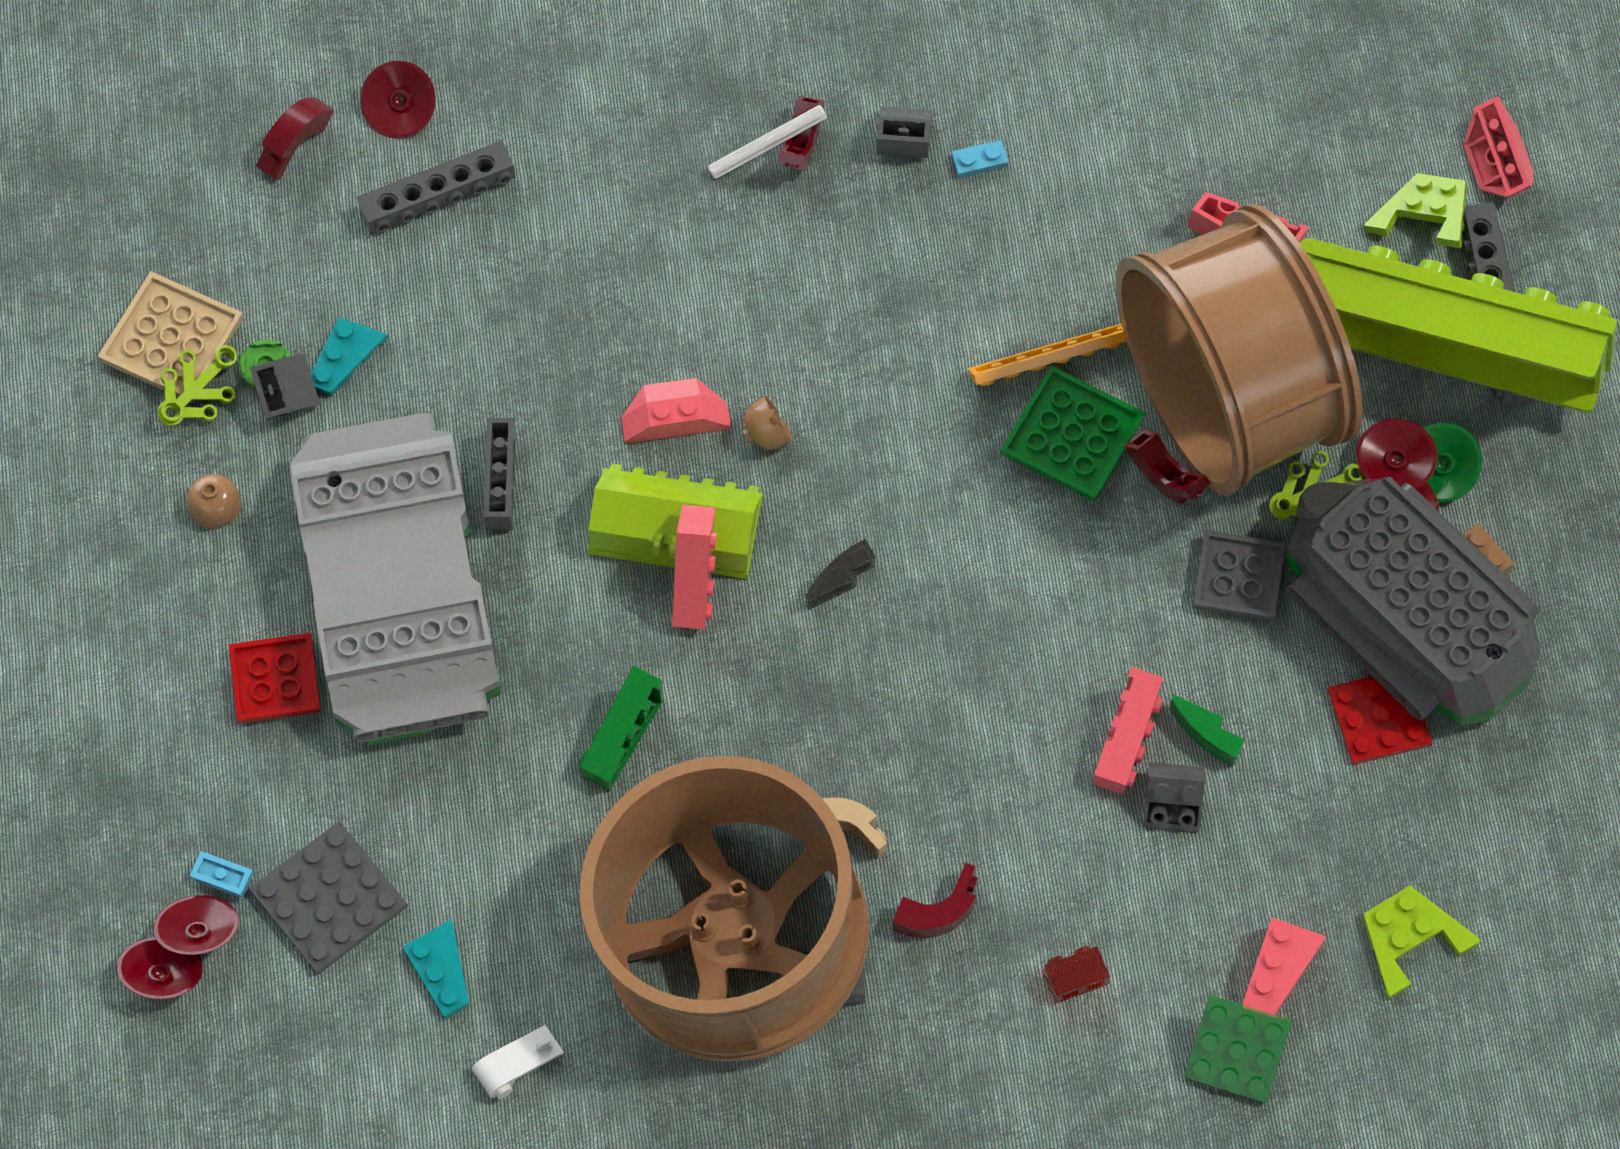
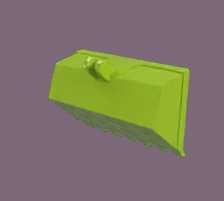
[587,464,763,579]

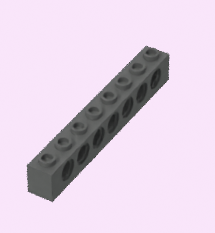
[1462,203,1533,406]

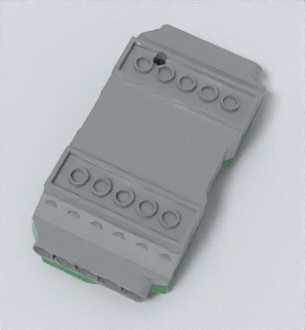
[290,413,501,746]

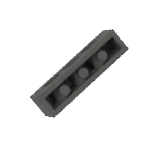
[483,418,516,530]

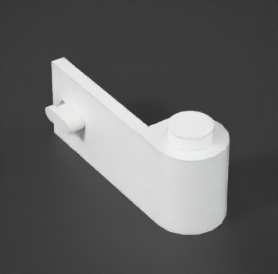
[472,1025,564,1099]

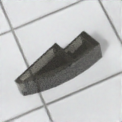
[805,539,876,610]

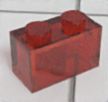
[1043,946,1110,1004]

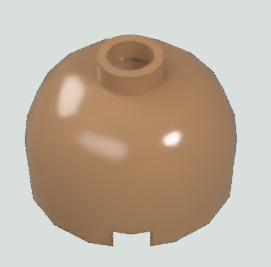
[743,396,793,450]
[186,474,242,530]

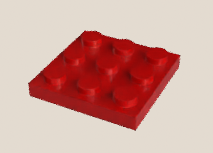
[229,632,321,724]
[1327,676,1433,765]

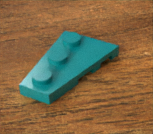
[311,317,388,397]
[403,919,470,1020]

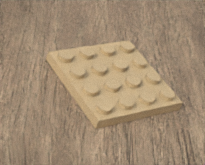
[97,271,244,403]

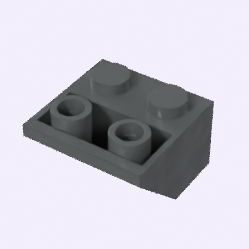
[876,106,932,158]
[250,353,320,420]
[1143,762,1205,832]

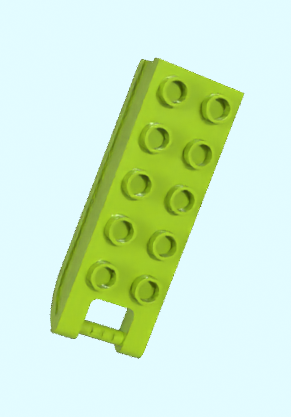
[1300,238,1618,413]

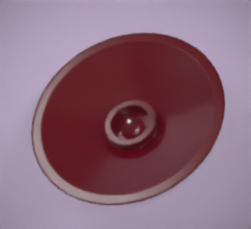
[360,60,436,138]
[1356,419,1438,489]
[153,895,239,955]
[117,937,203,999]

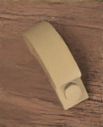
[823,798,888,859]

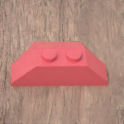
[1464,96,1534,198]
[621,378,731,444]

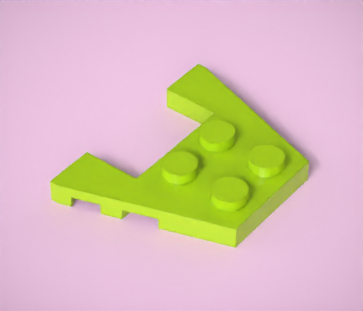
[1364,173,1467,248]
[1362,886,1481,1000]

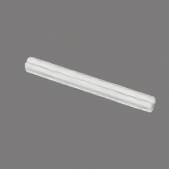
[708,105,827,178]

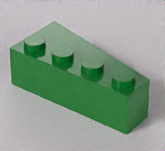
[578,666,664,791]

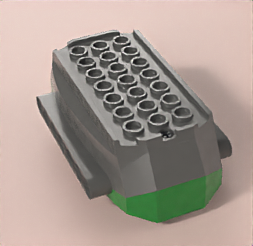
[1286,477,1541,726]

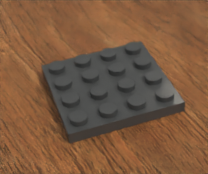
[249,821,408,975]

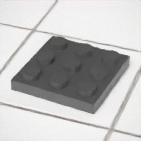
[1192,530,1286,622]

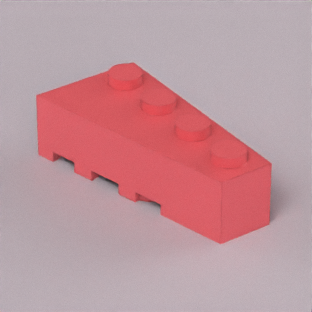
[1092,667,1163,795]

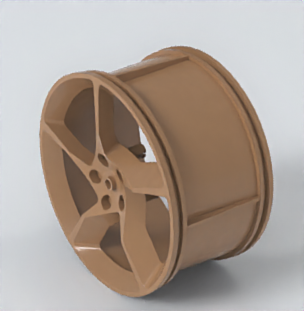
[1115,203,1363,496]
[580,756,869,1062]

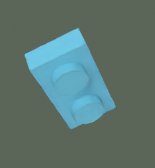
[951,140,1009,179]
[189,851,254,898]

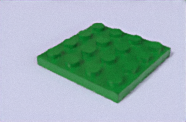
[1000,365,1146,502]

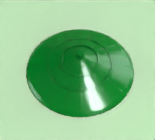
[1424,422,1482,503]

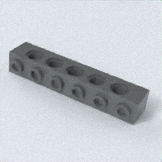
[357,140,516,234]

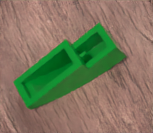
[1169,695,1245,767]

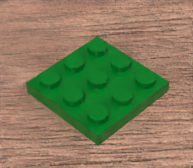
[1184,994,1292,1103]

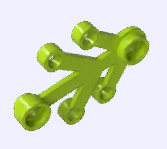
[157,345,237,426]
[1269,451,1365,519]

